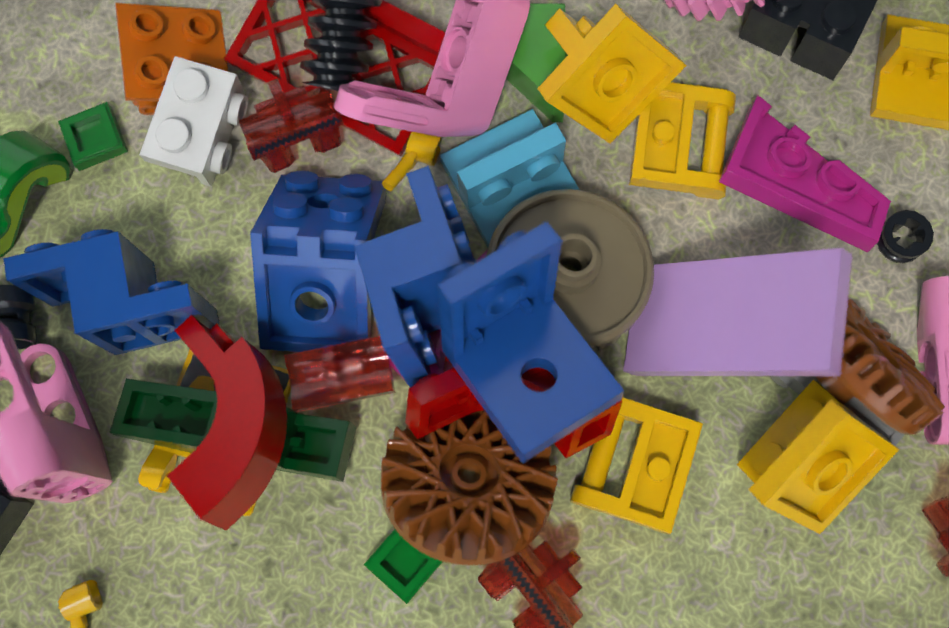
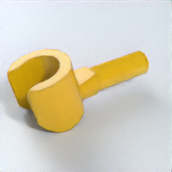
[382,132,441,191]
[58,579,103,628]

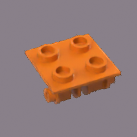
[115,3,228,115]

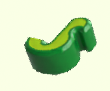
[0,130,70,257]

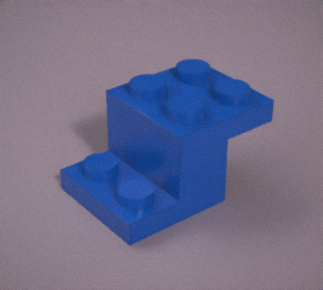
[354,166,476,387]
[3,229,220,355]

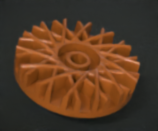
[816,298,945,435]
[380,410,558,565]

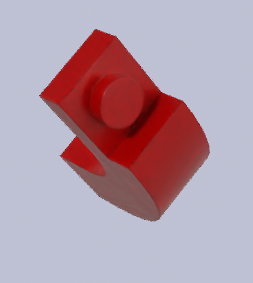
[167,315,287,531]
[405,355,623,459]

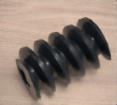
[300,0,382,91]

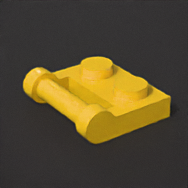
[629,82,736,199]
[570,397,703,535]

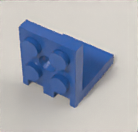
[250,171,386,357]
[438,221,624,464]

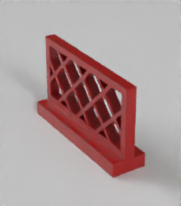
[223,0,445,157]

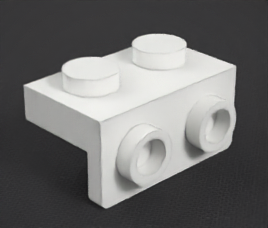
[139,56,248,187]

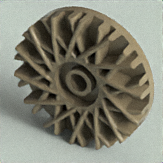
[487,189,654,351]

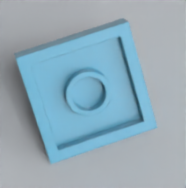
[440,109,580,247]

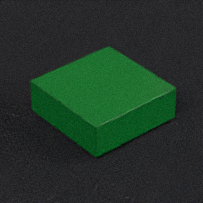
[58,102,128,171]
[364,529,444,604]

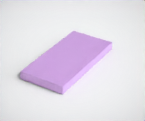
[623,248,852,376]

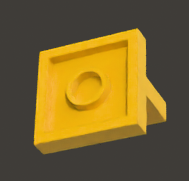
[537,3,687,144]
[870,14,949,130]
[737,379,900,534]

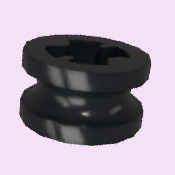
[877,210,934,264]

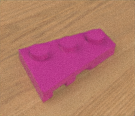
[719,95,891,253]

